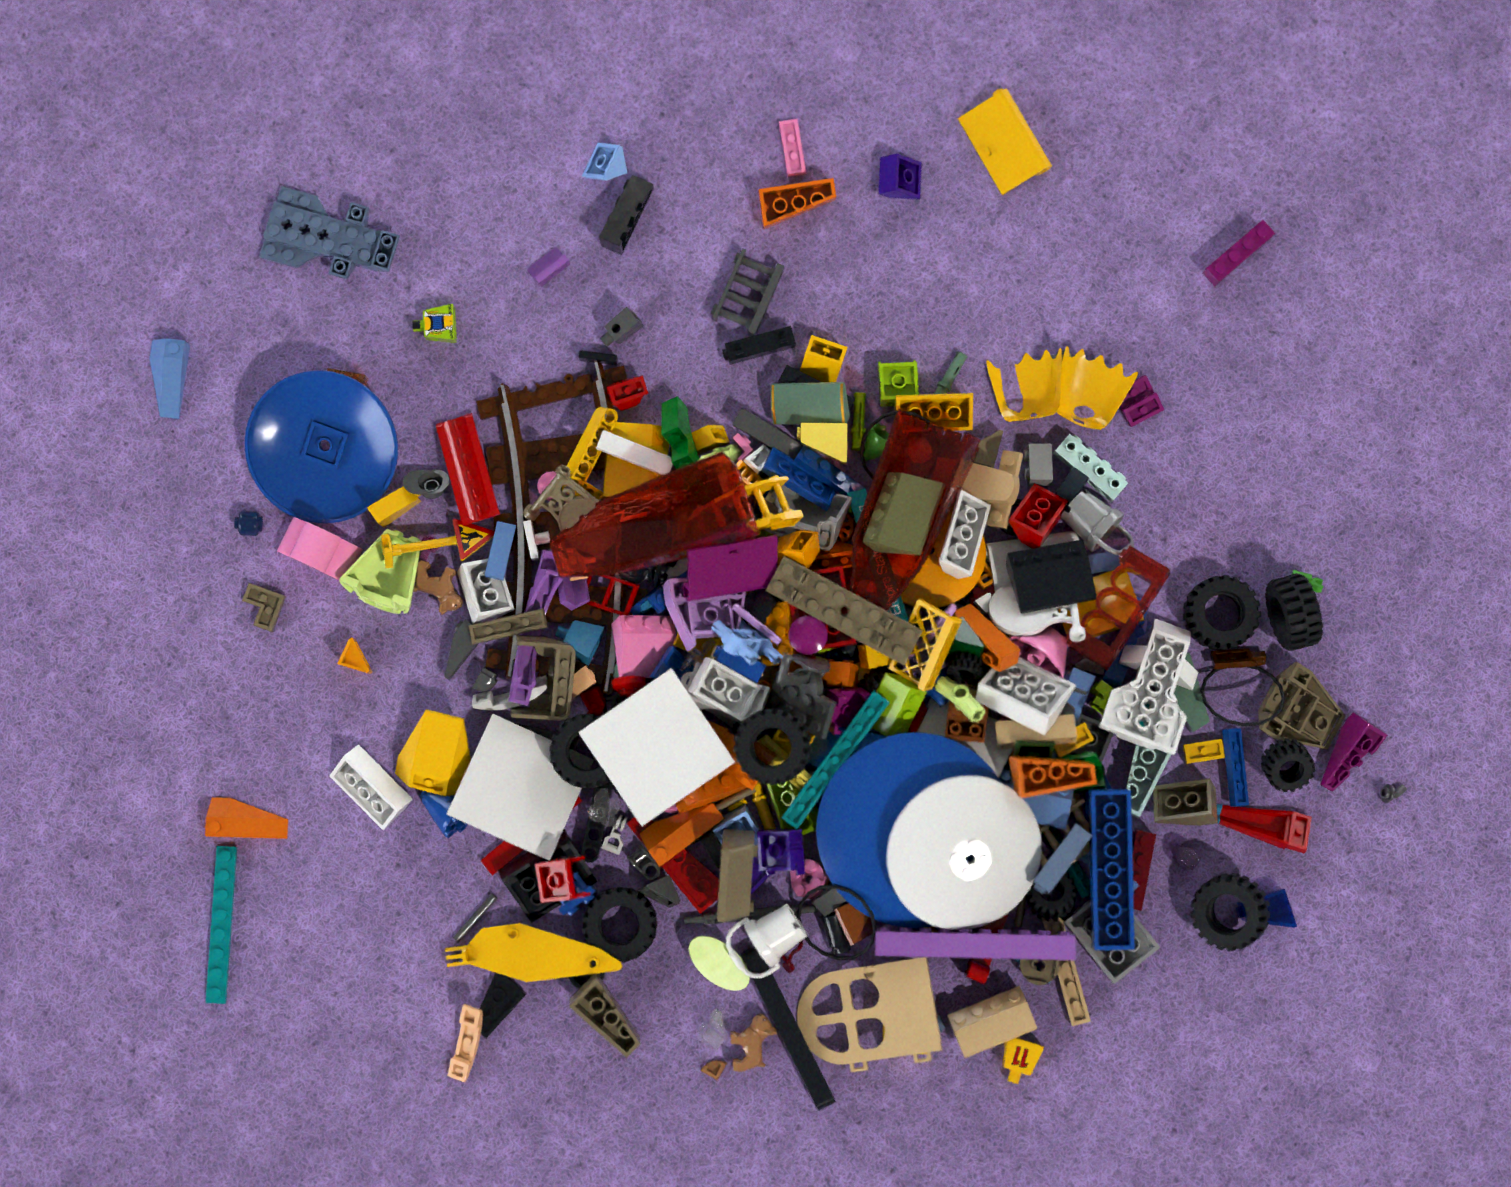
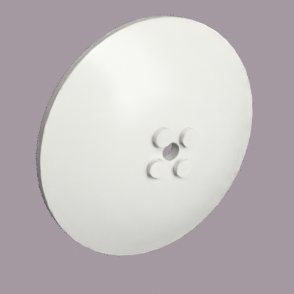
[887,775,1041,930]

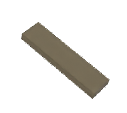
[468,608,548,645]

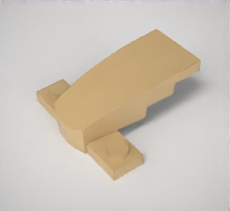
[933,450,1023,529]

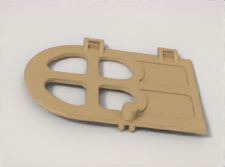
[797,957,942,1072]

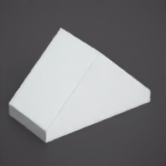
[743,444,770,476]

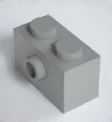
[1023,444,1053,486]

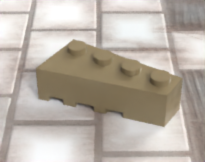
[569,973,640,1058]

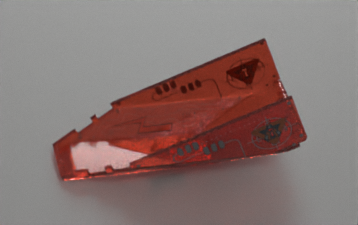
[850,409,980,611]
[549,451,759,578]

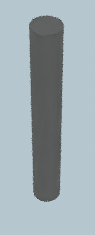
[453,893,498,942]

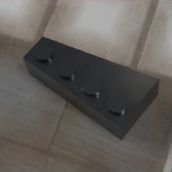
[599,175,654,255]

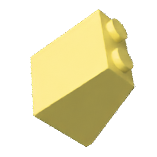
[797,423,848,464]

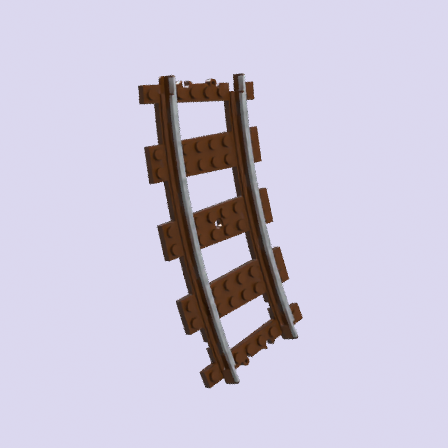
[476,360,647,695]

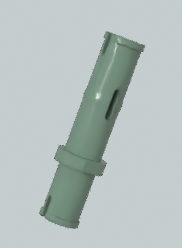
[934,352,968,394]

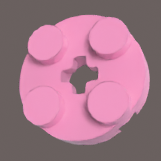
[790,859,828,899]

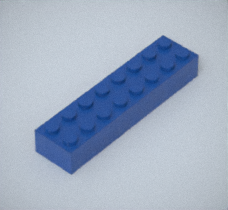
[1088,789,1135,950]

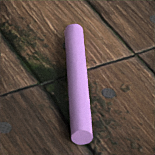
[732,603,782,645]

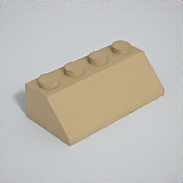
[947,986,1037,1058]

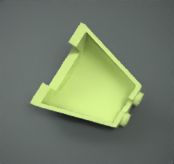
[339,529,421,614]

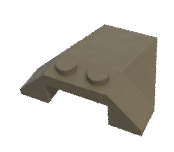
[1258,662,1345,750]

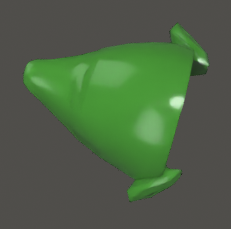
[863,424,898,461]

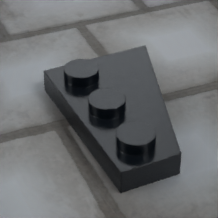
[479,973,526,1039]

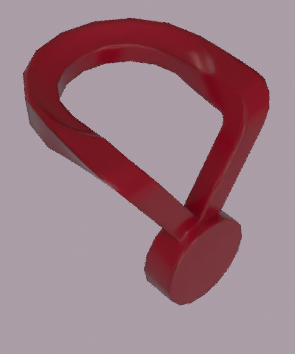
[781,940,803,973]

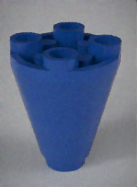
[420,791,467,838]

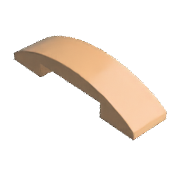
[447,1004,483,1082]

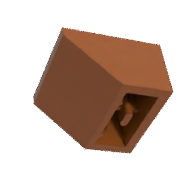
[945,701,989,743]

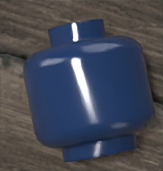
[234,511,263,536]

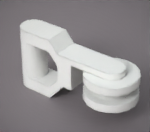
[601,815,628,855]

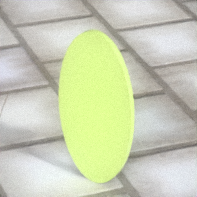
[689,936,750,991]

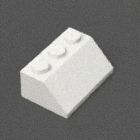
[457,558,514,624]

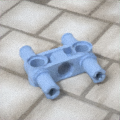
[711,620,783,665]

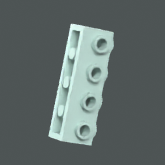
[1053,434,1128,503]

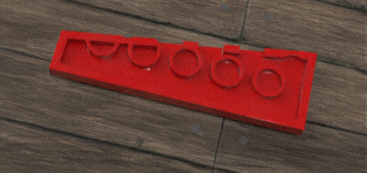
[626,817,720,914]

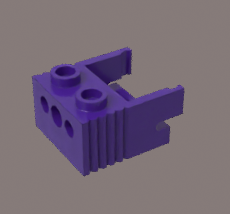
[757,829,805,875]

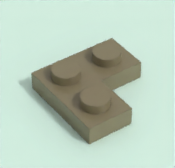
[242,583,286,632]

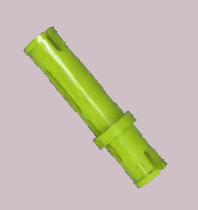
[851,392,866,451]

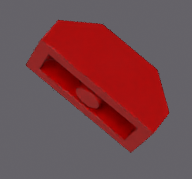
[606,375,649,411]

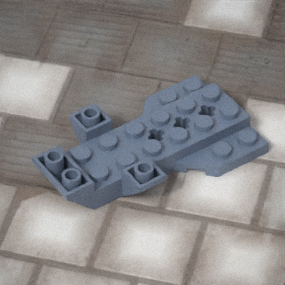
[259,186,400,279]

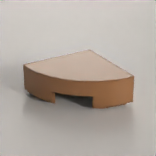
[701,1060,727,1080]

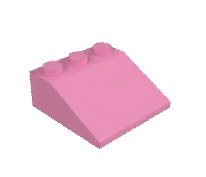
[611,615,676,678]

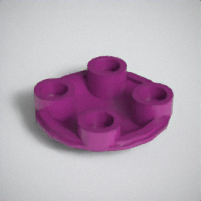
[789,616,827,654]

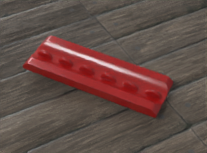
[436,413,500,526]

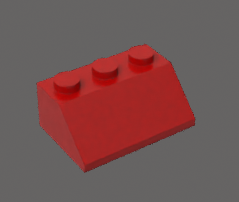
[1008,483,1068,548]

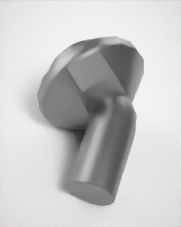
[1380,784,1407,803]

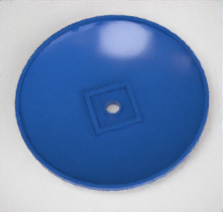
[245,370,398,524]

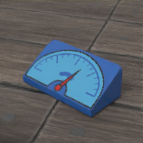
[630,584,663,616]

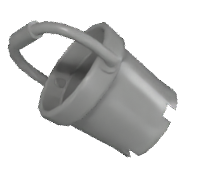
[1060,489,1134,556]

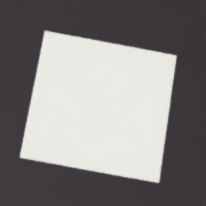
[579,669,735,826]
[447,714,594,860]

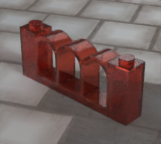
[1066,546,1171,671]

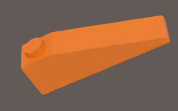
[205,797,288,839]
[639,803,724,867]

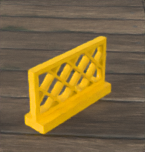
[888,599,962,691]

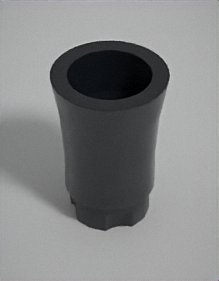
[819,912,851,955]

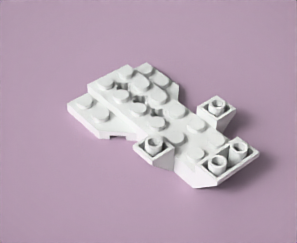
[1099,618,1198,755]

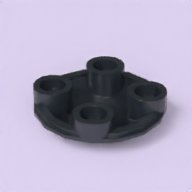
[742,589,776,624]

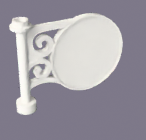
[989,584,1086,642]

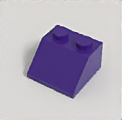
[878,153,922,199]

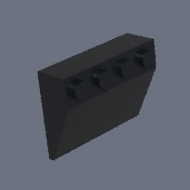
[1006,539,1097,613]
[498,829,598,923]

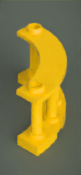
[688,475,804,546]

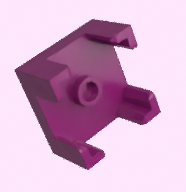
[826,687,871,735]

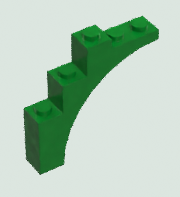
[661,396,728,510]

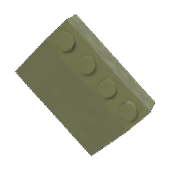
[862,472,945,555]

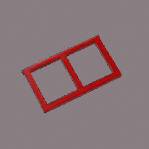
[585,569,640,615]

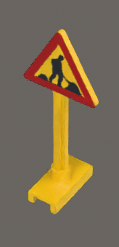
[381,518,495,568]

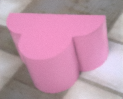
[277,517,363,580]

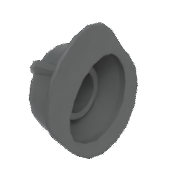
[403,470,450,499]

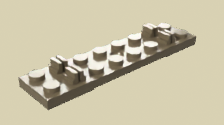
[766,556,923,665]

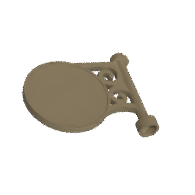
[523,465,619,554]

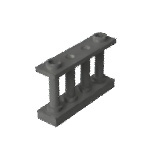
[711,248,784,336]

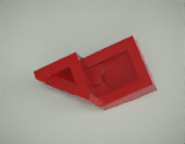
[580,685,606,716]

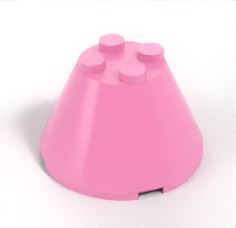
[1007,625,1068,679]

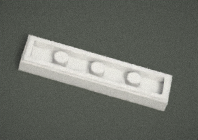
[596,430,673,477]

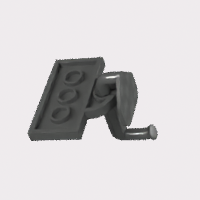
[767,652,836,739]

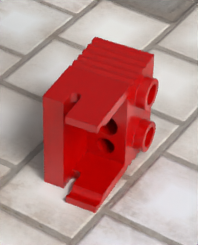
[535,856,591,903]

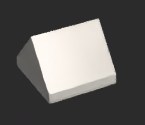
[973,593,991,614]

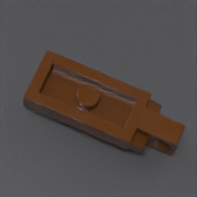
[1210,648,1266,669]

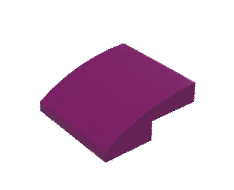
[1119,375,1164,427]

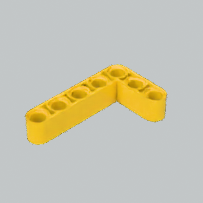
[562,407,618,508]

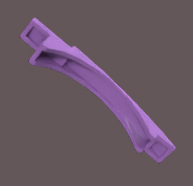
[509,550,564,706]

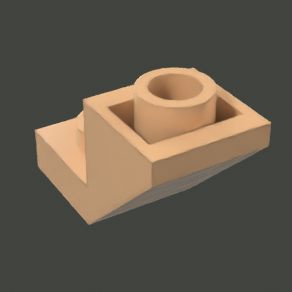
[572,666,596,700]

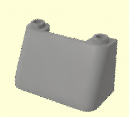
[762,485,852,551]

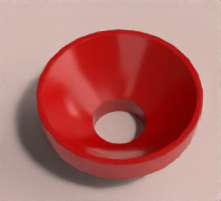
[611,676,647,697]

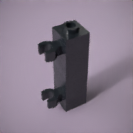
[722,326,796,365]

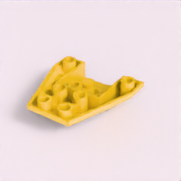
[395,709,471,796]

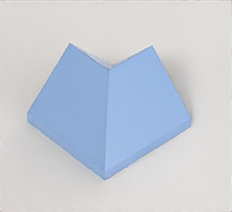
[582,143,627,181]

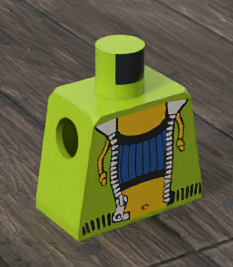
[412,304,457,343]

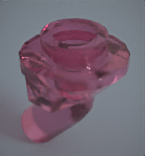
[419,536,439,562]

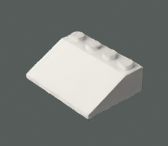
[976,657,1076,735]

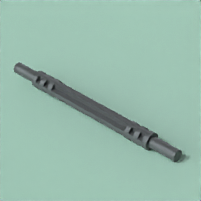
[684,904,819,925]

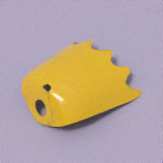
[1055,346,1138,430]
[986,348,1062,422]

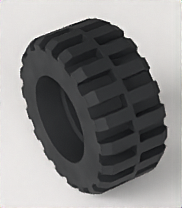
[1265,573,1323,651]
[1183,575,1261,650]
[734,709,812,785]
[549,713,611,789]
[1190,873,1270,951]
[582,887,658,963]

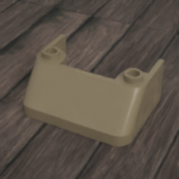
[510,635,576,720]
[717,829,758,922]

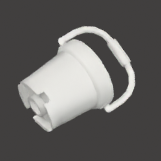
[726,904,808,978]

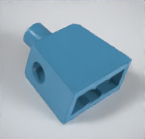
[555,620,604,666]

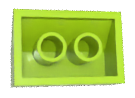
[872,672,927,736]

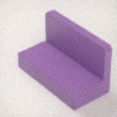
[527,247,570,287]
[558,568,590,611]

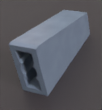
[1033,824,1092,894]

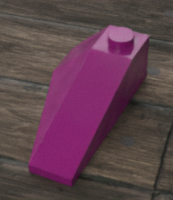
[1320,712,1388,792]

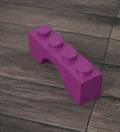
[1203,220,1276,287]

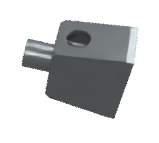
[600,307,644,347]

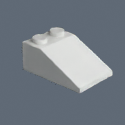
[687,657,761,721]

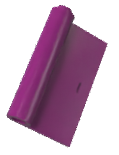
[682,535,778,602]

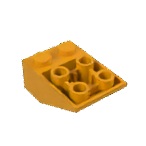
[777,530,820,569]

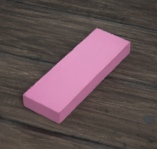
[779,119,806,177]

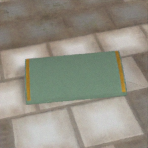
[771,382,850,424]

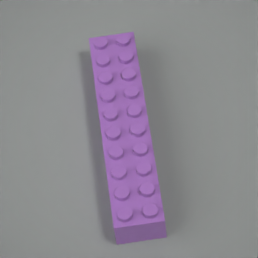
[875,927,1075,960]

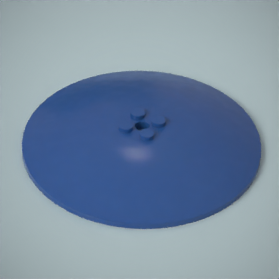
[816,732,1001,928]

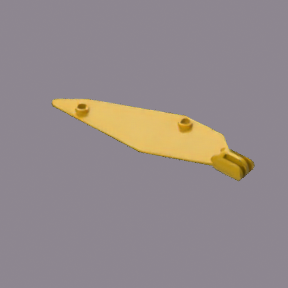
[445,923,622,982]

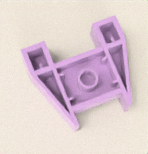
[663,578,746,651]

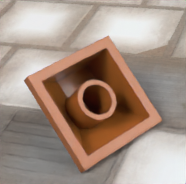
[834,903,876,946]

